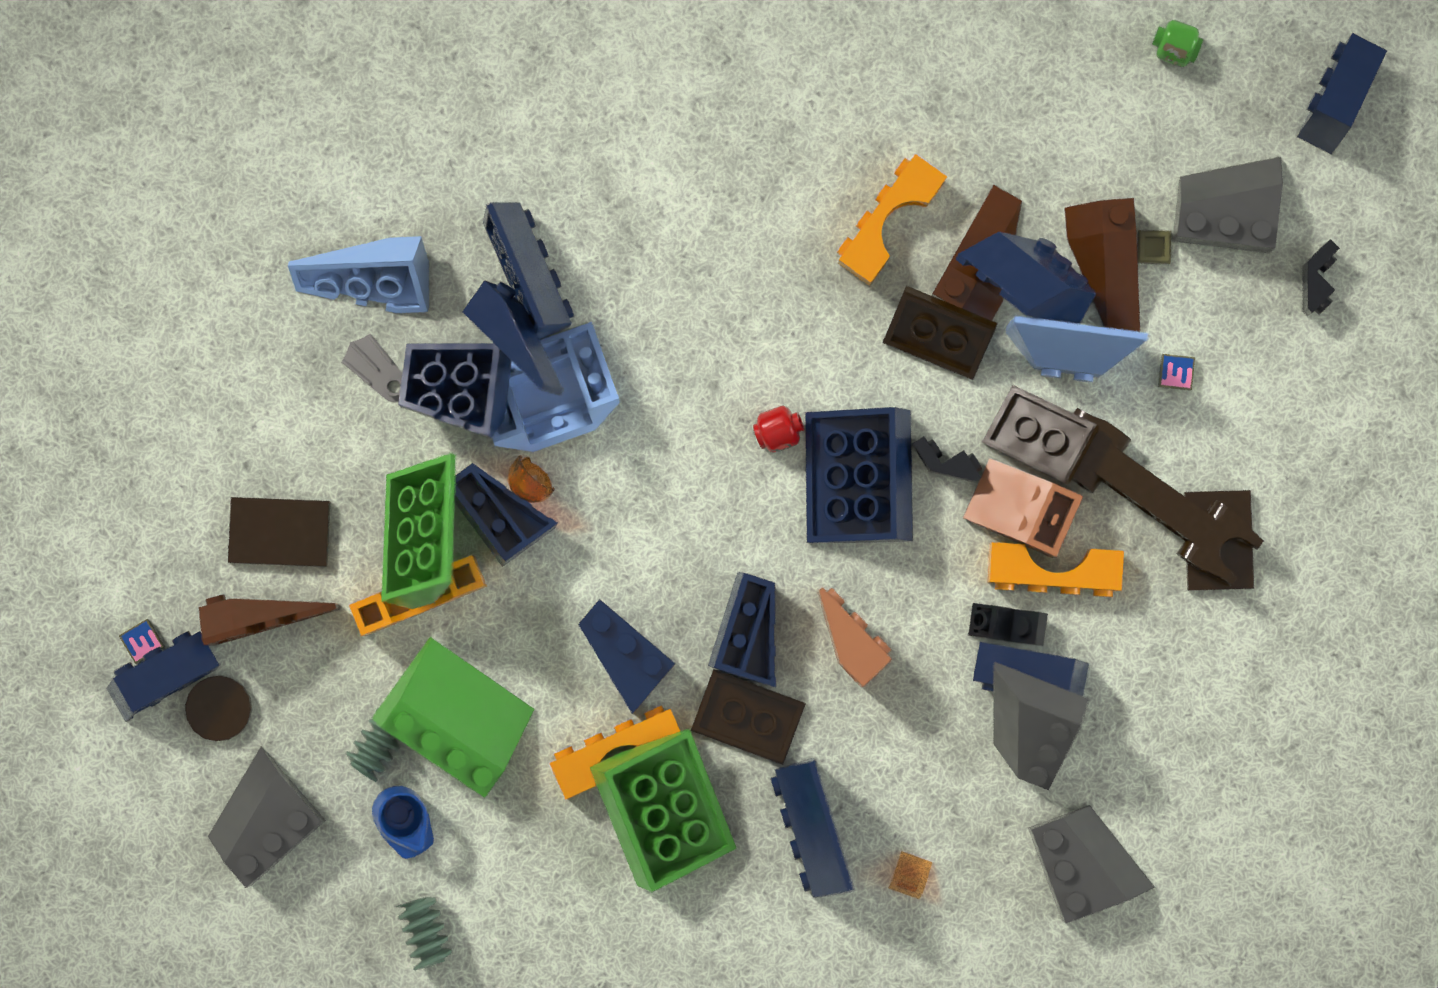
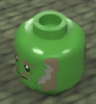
[1152,20,1203,67]

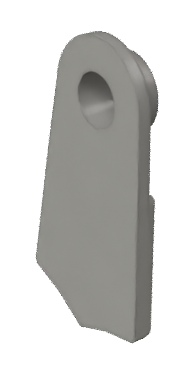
[342,334,402,402]

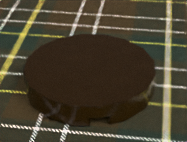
[185,676,252,741]

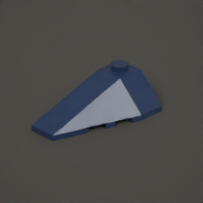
[462,280,564,395]

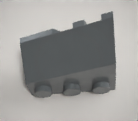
[1172,157,1283,253]
[993,662,1088,790]
[208,746,326,888]
[1028,805,1155,923]

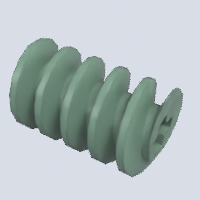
[346,708,401,782]
[395,897,452,971]

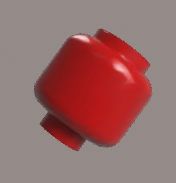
[753,405,804,453]

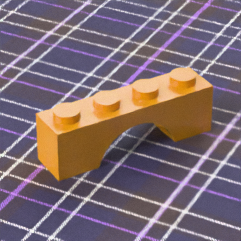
[837,154,947,286]
[987,542,1124,597]
[349,555,487,636]
[549,705,681,800]

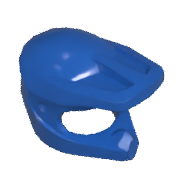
[372,786,434,859]

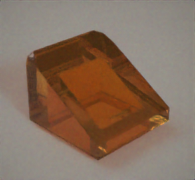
[889,851,932,899]

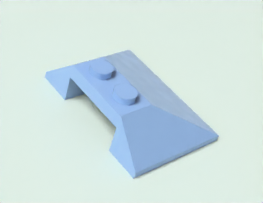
[1006,316,1148,382]
[492,322,620,452]

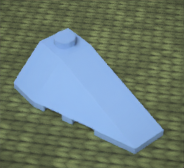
[288,236,429,313]

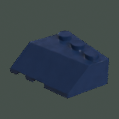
[956,232,1096,324]
[398,343,512,438]

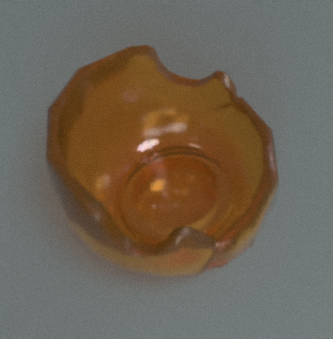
[507,455,555,503]

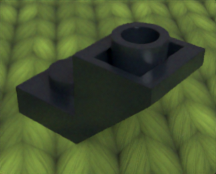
[1302,239,1340,316]
[912,436,982,482]
[968,603,1048,646]

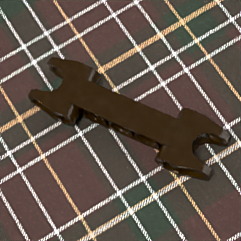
[1072,408,1264,586]

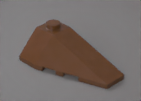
[931,185,1022,321]
[1064,198,1140,332]
[198,594,340,646]

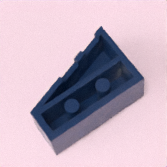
[1297,33,1387,155]
[454,463,558,567]
[708,572,776,687]
[578,599,676,714]
[106,631,220,722]
[973,642,1089,696]

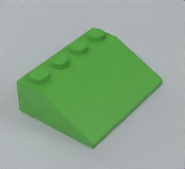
[381,453,456,609]
[372,637,534,798]
[590,729,737,892]

